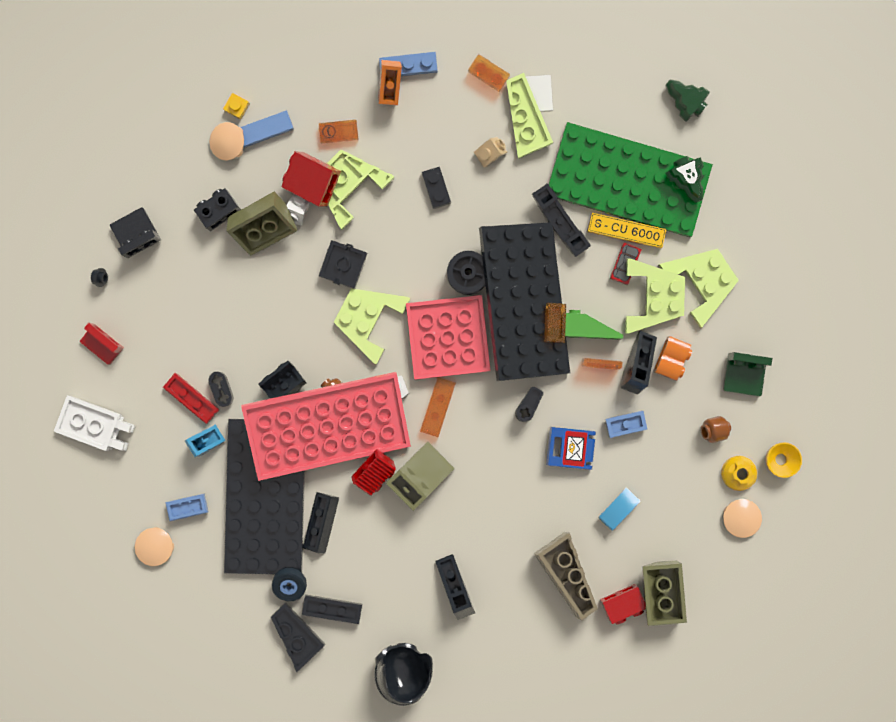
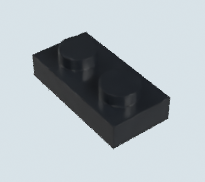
[422,166,451,209]

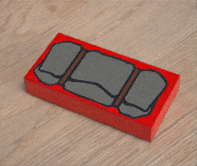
[610,243,642,285]

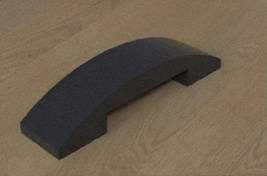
[531,183,591,257]

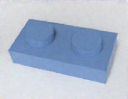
[605,411,647,438]

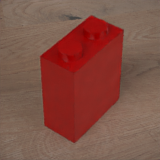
[281,151,341,207]

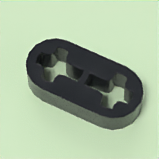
[208,371,234,407]

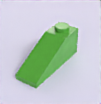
[564,310,623,340]

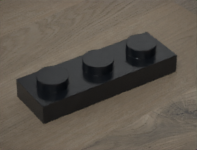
[302,594,363,624]

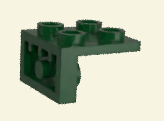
[723,352,773,396]

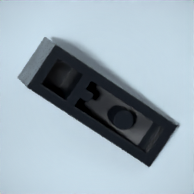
[621,330,657,395]
[435,554,475,620]

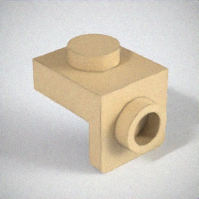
[474,137,508,168]

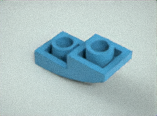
[598,488,640,531]

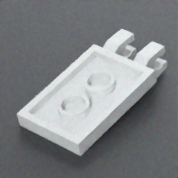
[54,395,136,451]

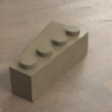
[534,532,598,620]

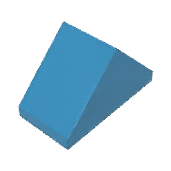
[185,424,225,457]

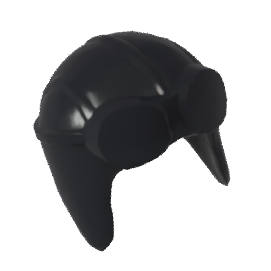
[374,643,433,706]

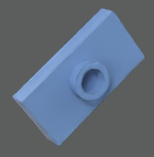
[165,493,209,521]

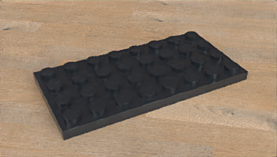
[479,222,570,381]
[224,419,305,574]

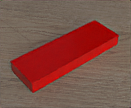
[163,373,220,424]

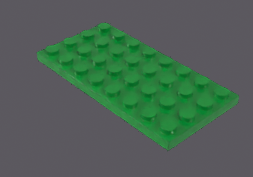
[549,122,713,238]

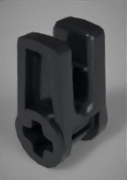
[515,387,544,422]

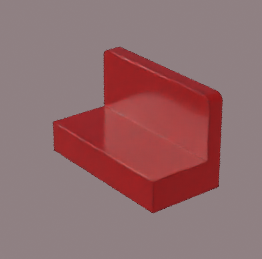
[80,323,124,365]

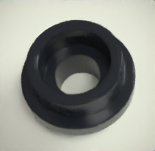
[91,268,108,287]

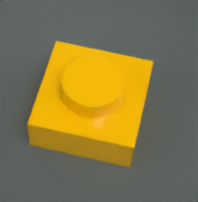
[223,93,250,120]

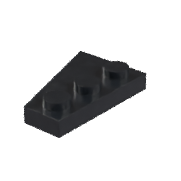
[271,602,325,672]

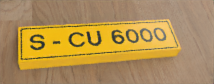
[587,213,666,249]

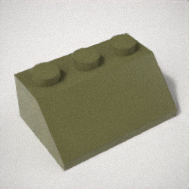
[227,191,297,256]
[642,560,687,626]

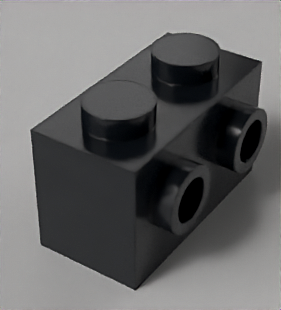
[194,188,241,232]

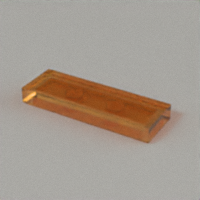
[420,377,456,437]

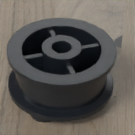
[447,251,485,295]

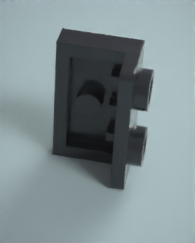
[258,361,307,399]

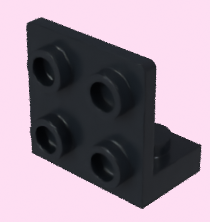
[110,207,161,258]

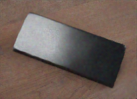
[303,492,339,553]

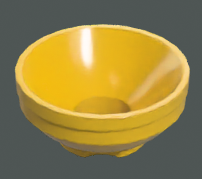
[766,442,802,478]
[721,456,757,491]

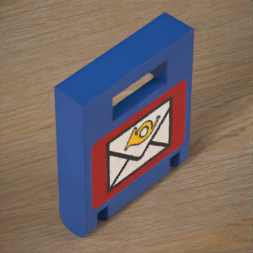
[546,427,596,470]

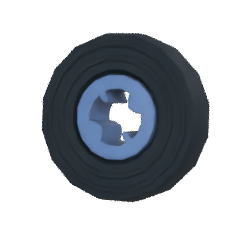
[272,568,307,602]

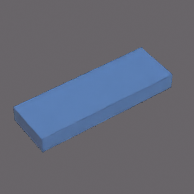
[240,110,294,148]

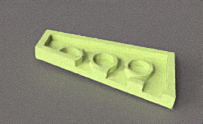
[506,73,553,159]

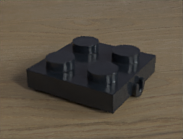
[319,240,368,289]

